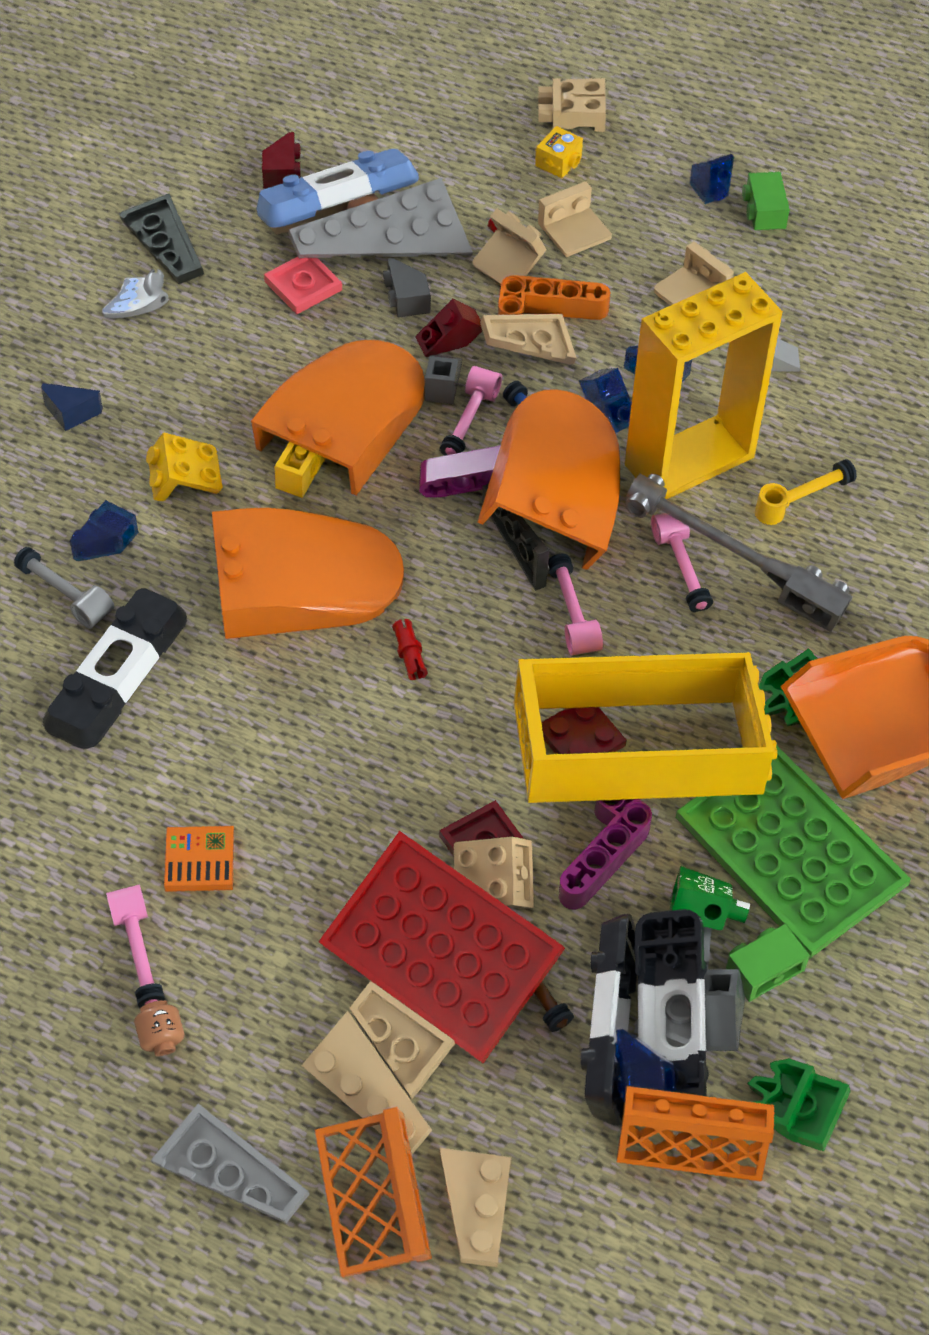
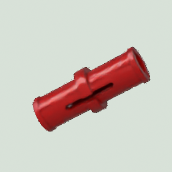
[392,619,428,680]

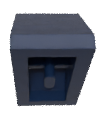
[41,383,103,431]

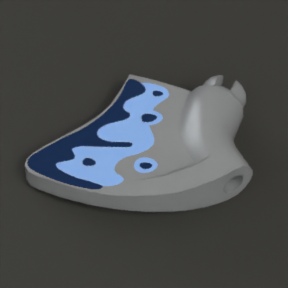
[102,269,168,318]

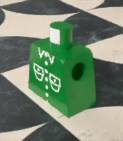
[670,866,750,930]

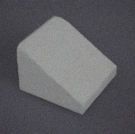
[771,338,800,372]

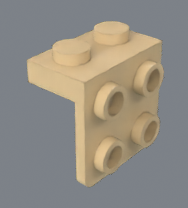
[472,208,547,285]
[654,241,734,305]

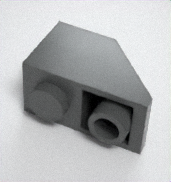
[383,258,431,317]
[425,355,462,405]
[705,969,745,1051]

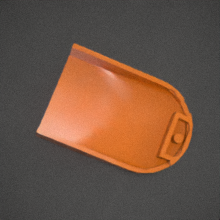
[251,340,425,496]
[477,389,620,570]
[212,508,404,639]
[781,636,929,799]

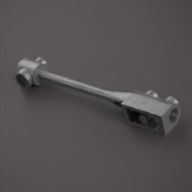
[625,474,853,632]

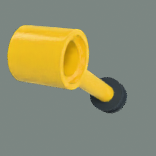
[755,459,857,525]

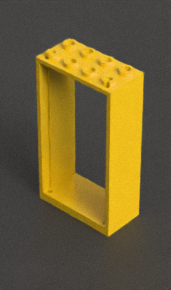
[624,272,783,499]
[513,652,778,803]

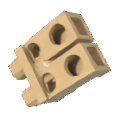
[538,78,606,132]

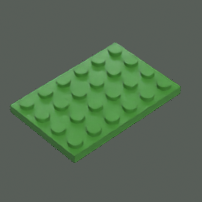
[676,745,911,958]

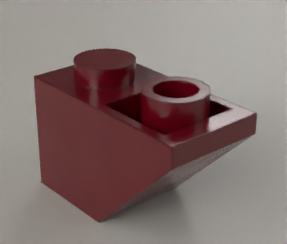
[262,132,301,189]
[415,299,483,357]

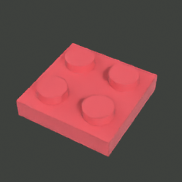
[264,257,342,315]

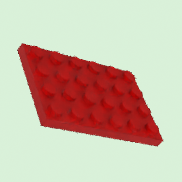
[318,831,565,1063]

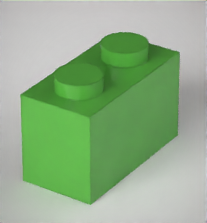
[742,172,790,230]
[726,923,810,1002]

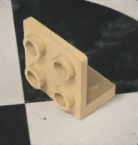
[538,181,612,257]
[454,837,534,909]

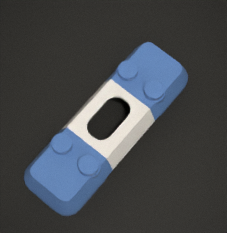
[256,149,419,228]

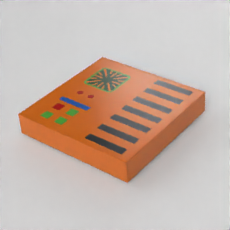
[164,826,234,892]

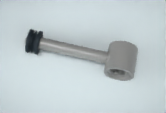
[14,547,115,629]

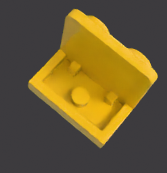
[146,432,223,502]

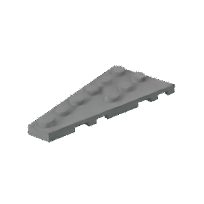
[288,178,473,258]

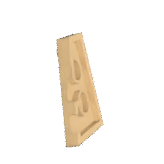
[480,314,577,365]
[349,981,455,1099]
[439,1148,511,1267]

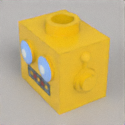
[535,126,583,178]

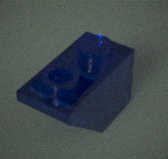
[689,154,734,204]
[579,368,632,433]
[69,500,139,562]
[614,1029,677,1102]

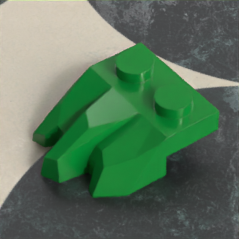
[758,648,818,726]
[747,1058,851,1152]

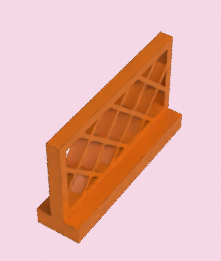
[617,1086,774,1182]
[315,1107,432,1277]

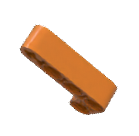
[498,275,611,320]

